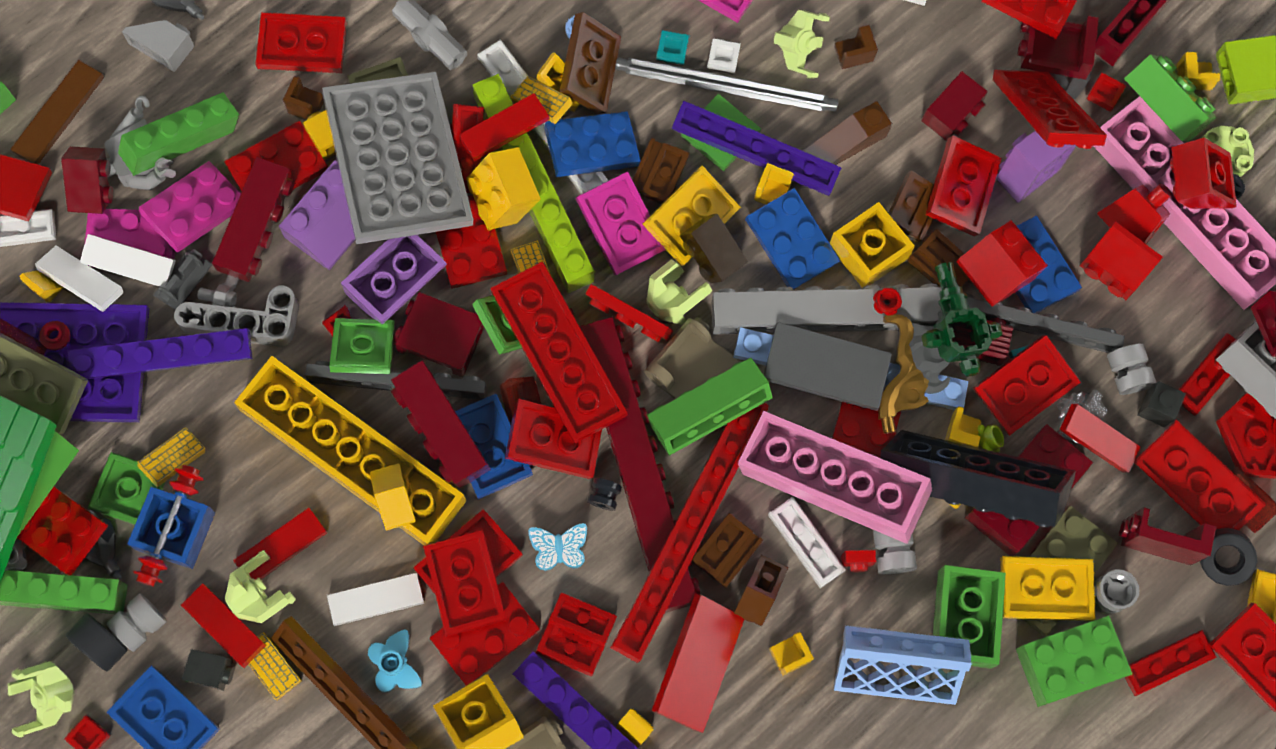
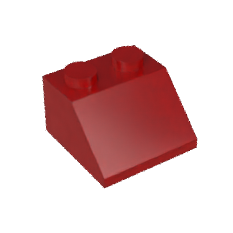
[1170,138,1237,209]
[956,220,1048,307]
[1080,221,1163,300]

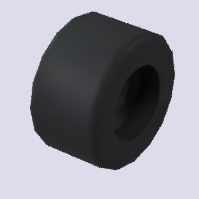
[1200,528,1258,586]
[66,613,128,672]

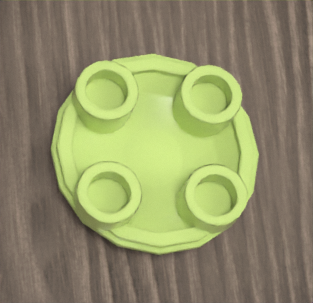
[1202,126,1254,177]

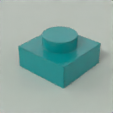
[656,30,689,65]

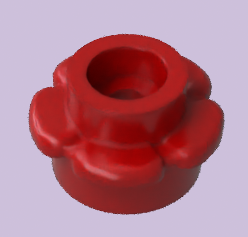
[873,288,902,316]

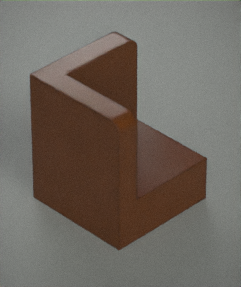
[834,25,878,69]
[283,76,324,120]

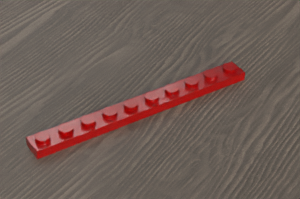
[611,403,769,663]

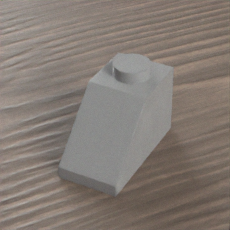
[122,20,195,72]

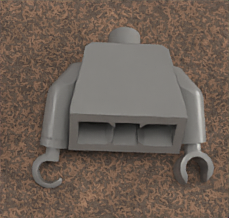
[104,95,176,190]

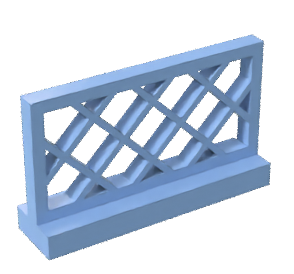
[834,626,971,705]

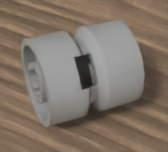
[1107,343,1157,395]
[873,530,917,574]
[1094,569,1139,615]
[106,593,167,652]

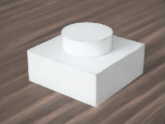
[707,38,740,74]

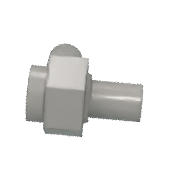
[198,275,239,308]

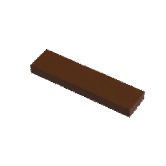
[11,60,104,165]

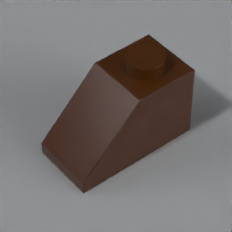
[734,554,789,627]

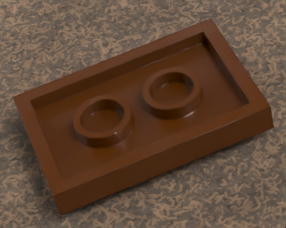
[559,12,621,115]

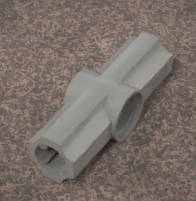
[392,0,467,70]

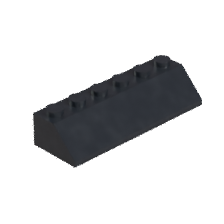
[880,430,1076,527]

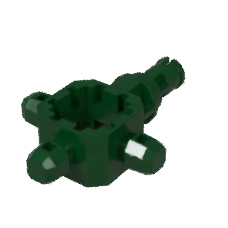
[921,262,1003,377]

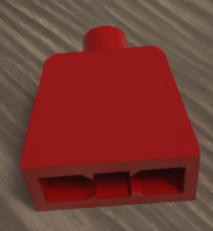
[1097,183,1172,244]

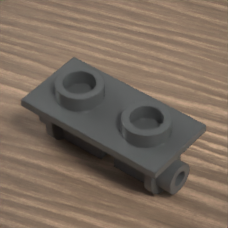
[154,249,212,310]

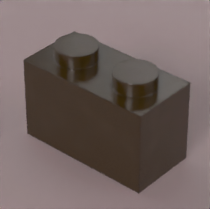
[680,214,748,284]

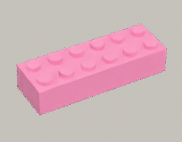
[738,411,932,544]

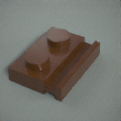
[632,138,690,204]
[888,171,934,242]
[907,229,969,287]
[691,513,763,588]

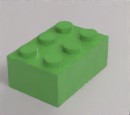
[1124,54,1217,142]
[933,565,1006,669]
[1016,616,1132,707]

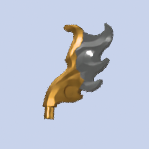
[878,311,951,434]

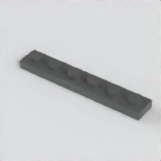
[966,293,1125,353]
[305,361,487,400]

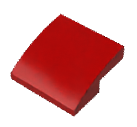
[536,592,617,677]

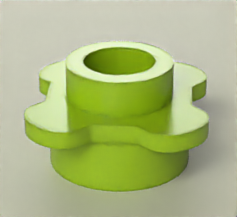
[978,425,1004,452]

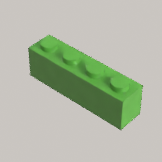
[118,92,239,176]
[647,358,773,456]
[0,570,128,614]

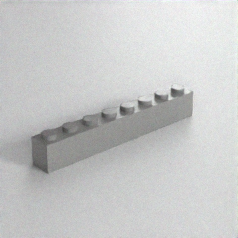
[711,284,942,335]

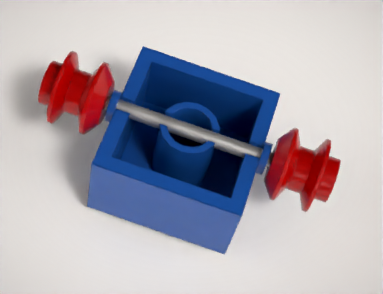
[127,465,216,587]

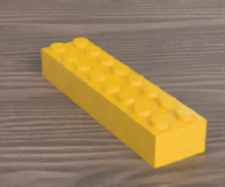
[234,356,466,546]

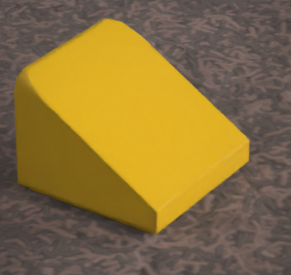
[19,270,63,303]
[616,709,654,747]

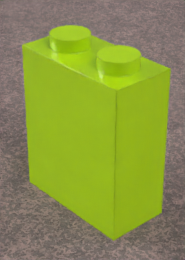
[1216,35,1276,105]

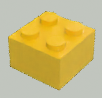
[466,147,541,230]
[830,202,915,288]
[433,674,524,749]

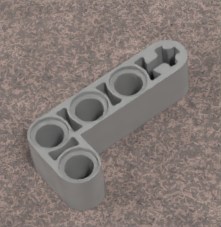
[174,285,299,347]

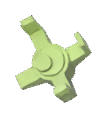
[774,10,830,78]
[646,259,712,325]
[225,551,296,623]
[8,661,74,737]

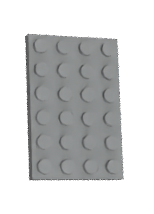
[322,72,473,244]

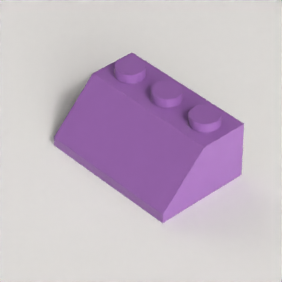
[996,130,1076,203]
[279,160,355,271]
[341,235,447,324]

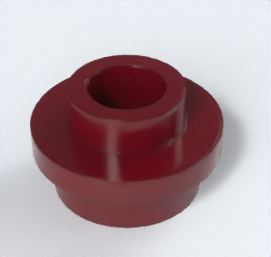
[39,321,71,351]

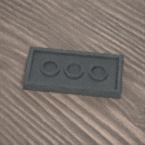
[764,322,892,411]

